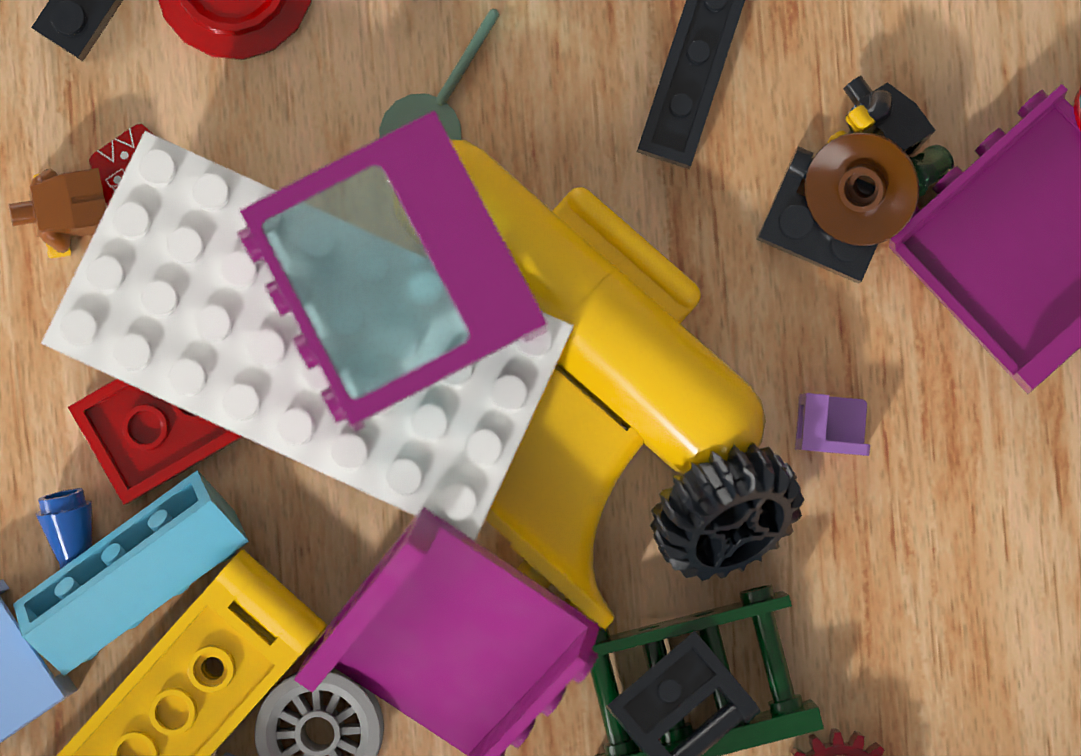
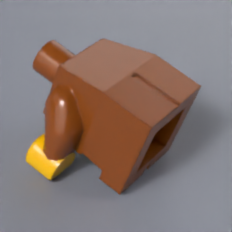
[9,168,106,259]

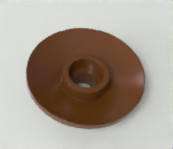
[805,132,919,246]

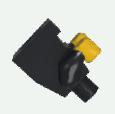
[826,76,936,156]

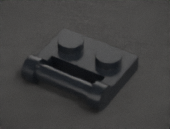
[756,146,878,283]
[606,631,761,756]

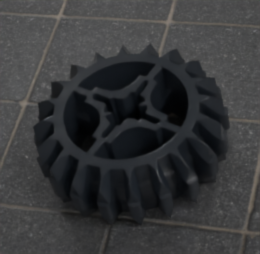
[650,443,805,581]

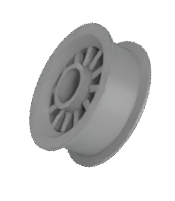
[255,668,384,756]

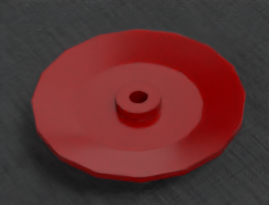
[158,0,312,60]

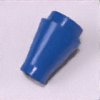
[35,488,92,569]

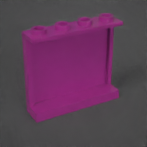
[889,84,1081,394]

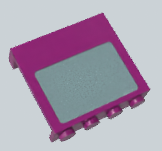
[237,110,548,431]

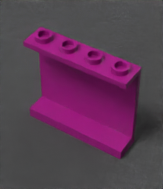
[294,507,600,756]

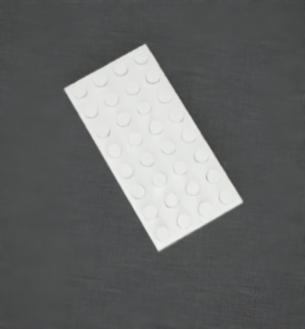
[41,131,573,541]

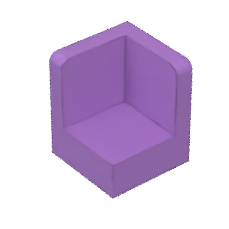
[795,393,870,456]

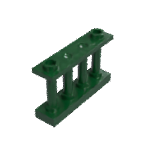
[590,585,824,756]

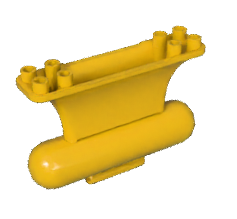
[392,139,766,629]

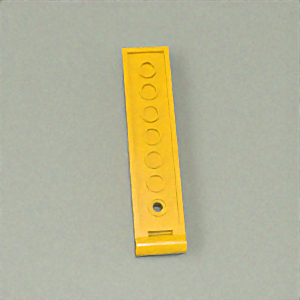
[57,549,328,756]

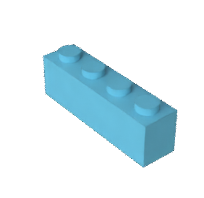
[13,470,249,676]

